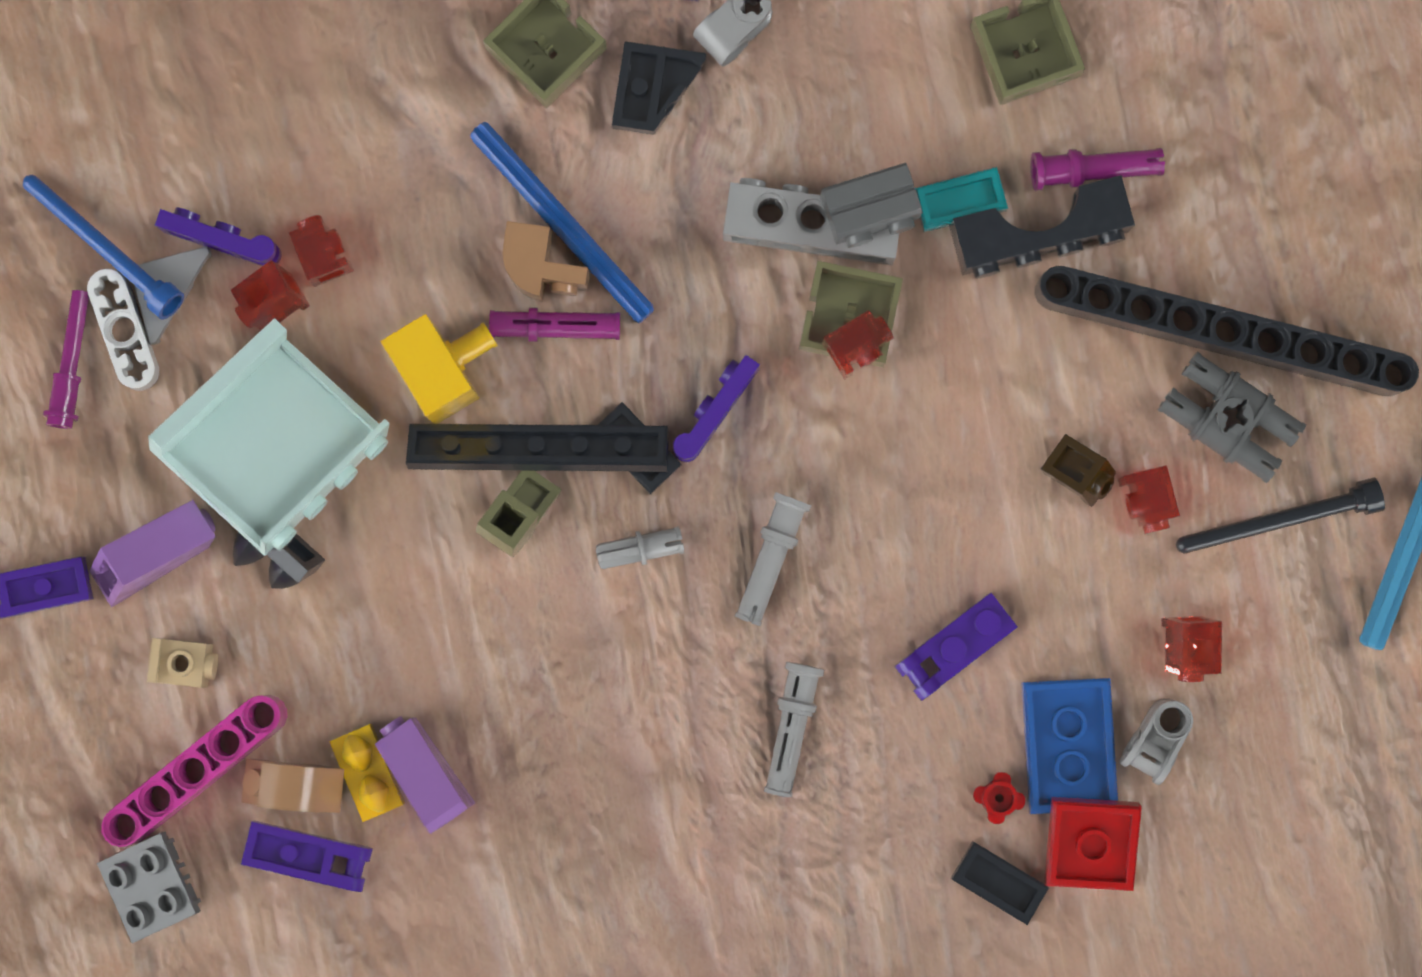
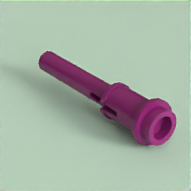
[43,290,89,429]

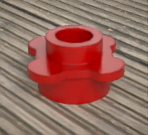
[973,772,1026,824]

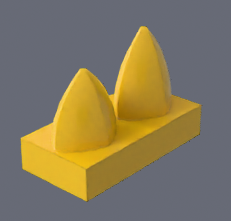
[329,724,405,822]

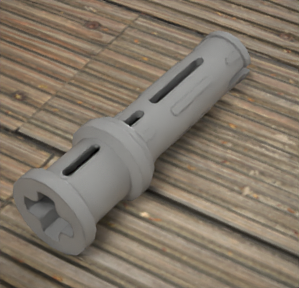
[735,492,811,626]
[764,662,825,797]

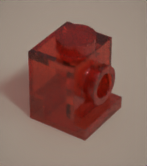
[289,215,354,287]
[230,260,310,330]
[822,310,894,380]
[1118,465,1180,534]
[1161,616,1222,682]

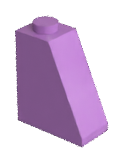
[89,500,216,607]
[375,716,475,834]

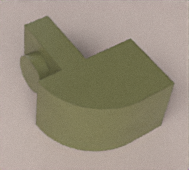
[476,470,562,557]

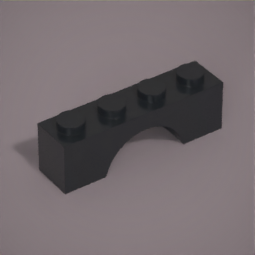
[949,175,1135,279]

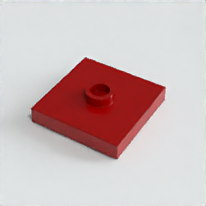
[1044,797,1142,891]

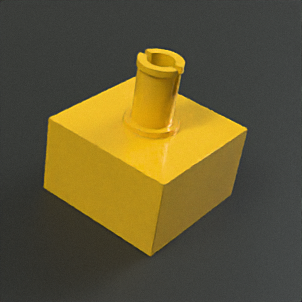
[380,314,498,424]

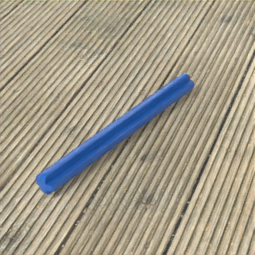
[470,122,654,323]

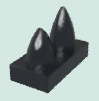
[233,532,325,589]

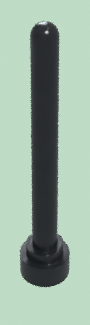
[1176,477,1385,554]

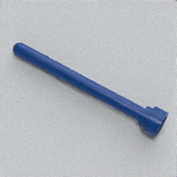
[22,175,184,320]

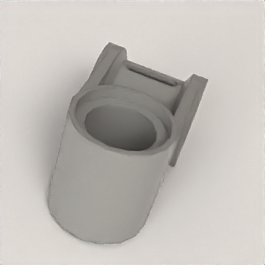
[692,0,772,67]
[1120,698,1193,785]

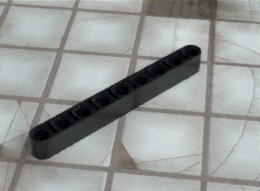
[1035,266,1419,396]

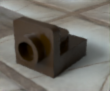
[1040,434,1116,507]

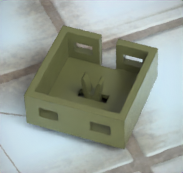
[483,0,607,109]
[970,0,1085,105]
[799,261,903,367]

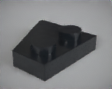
[612,41,707,135]

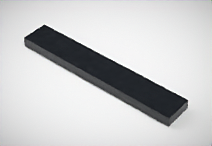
[406,424,669,472]

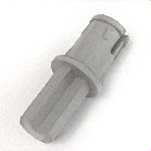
[596,526,684,569]

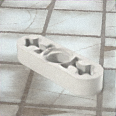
[87,269,159,391]

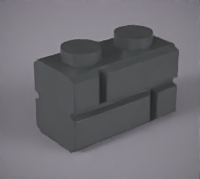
[820,162,922,248]

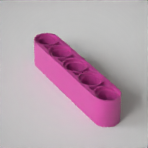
[101,695,288,847]

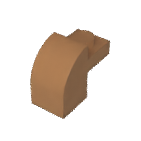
[502,221,590,302]
[241,759,344,813]

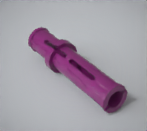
[489,308,620,342]

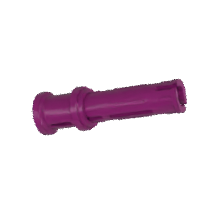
[1030,148,1165,191]

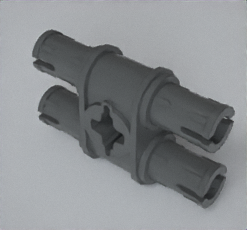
[1157,351,1307,483]

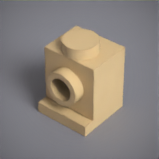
[147,638,218,688]

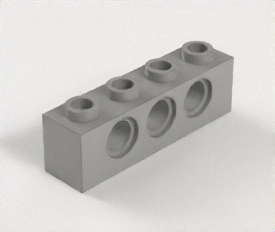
[723,178,899,265]

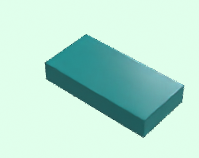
[915,167,1008,232]

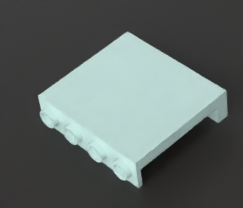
[148,318,389,556]

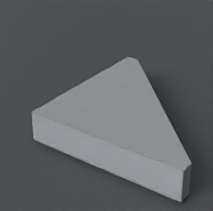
[135,246,212,345]

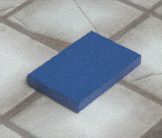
[1021,678,1118,814]

